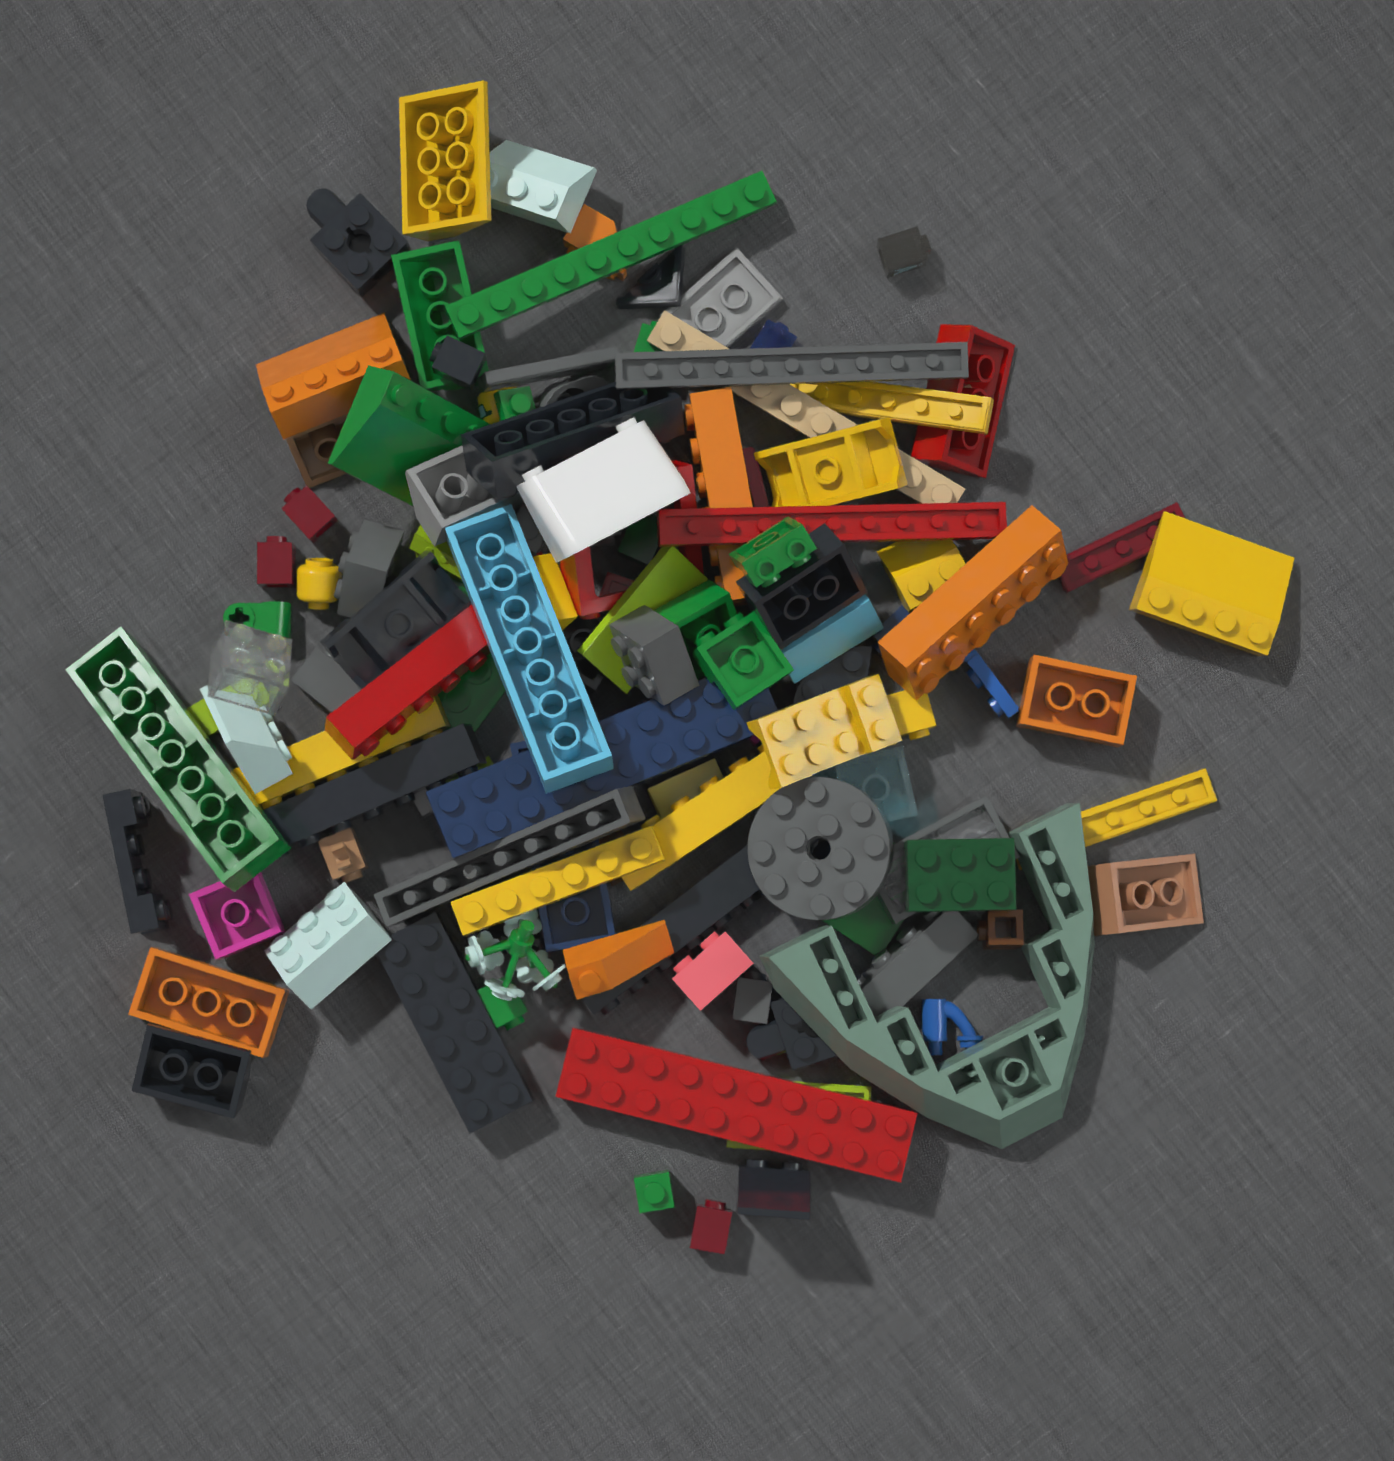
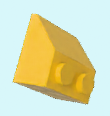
[876,540,965,613]

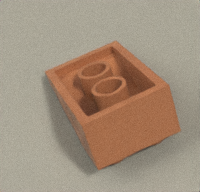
[1087,854,1204,936]

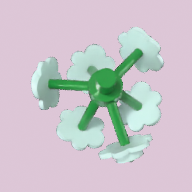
[465,909,566,1001]

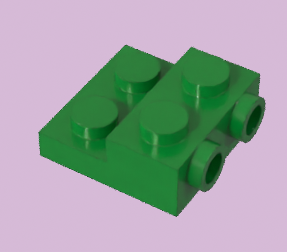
[728,516,817,587]
[691,611,794,710]

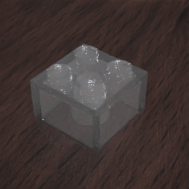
[207,620,292,716]

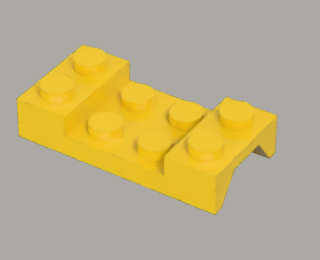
[754,416,908,507]
[746,674,902,790]

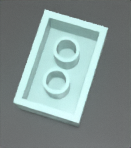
[264,882,392,1009]

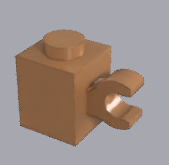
[318,828,369,884]

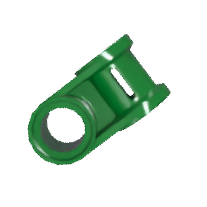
[223,601,291,640]

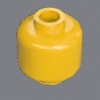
[296,558,342,610]

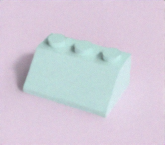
[490,140,597,233]
[200,686,293,794]

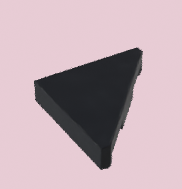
[616,245,685,309]

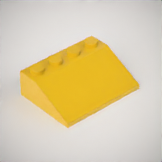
[399,80,491,241]
[1129,511,1294,656]

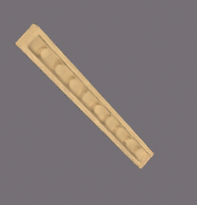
[647,310,965,504]

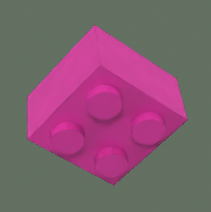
[189,872,286,960]

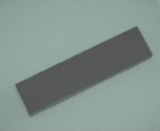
[477,346,618,393]

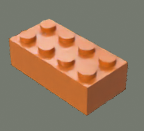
[128,947,290,1058]

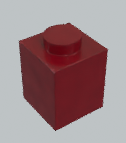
[281,485,338,543]
[257,536,296,588]
[690,1199,732,1255]

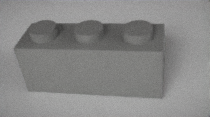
[405,446,524,547]

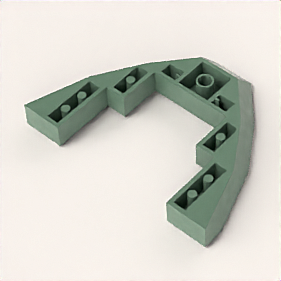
[759,803,1095,1149]

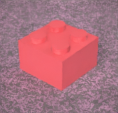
[672,931,753,1011]

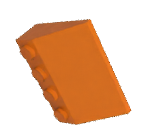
[256,313,411,440]

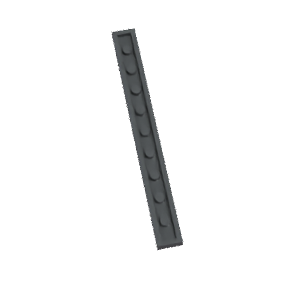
[615,342,969,390]

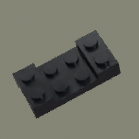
[319,550,471,690]
[102,789,173,935]

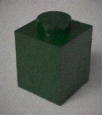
[617,514,660,567]

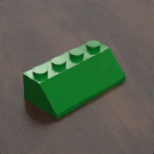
[391,240,489,391]

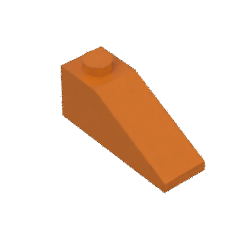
[563,920,674,1000]

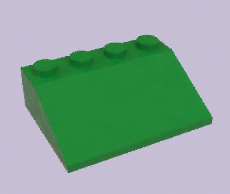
[327,365,490,507]

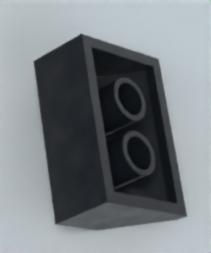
[132,1023,251,1119]

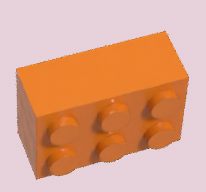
[1016,655,1137,747]

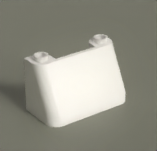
[516,417,691,563]

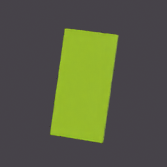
[577,546,709,694]

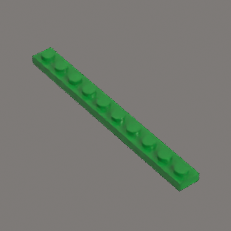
[445,170,777,340]

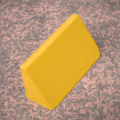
[533,553,578,630]

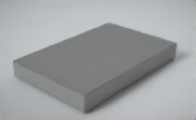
[660,247,783,348]

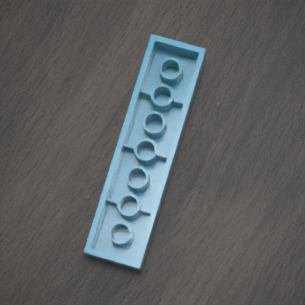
[445,504,613,794]

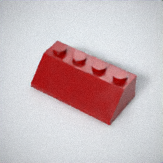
[911,324,1015,479]

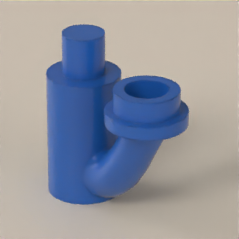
[922,998,983,1055]

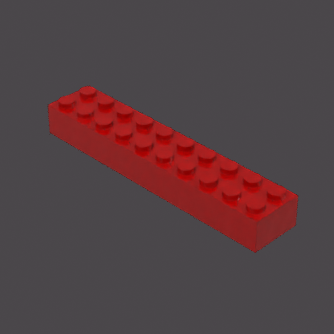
[555,1027,918,1183]

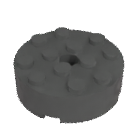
[748,777,894,920]

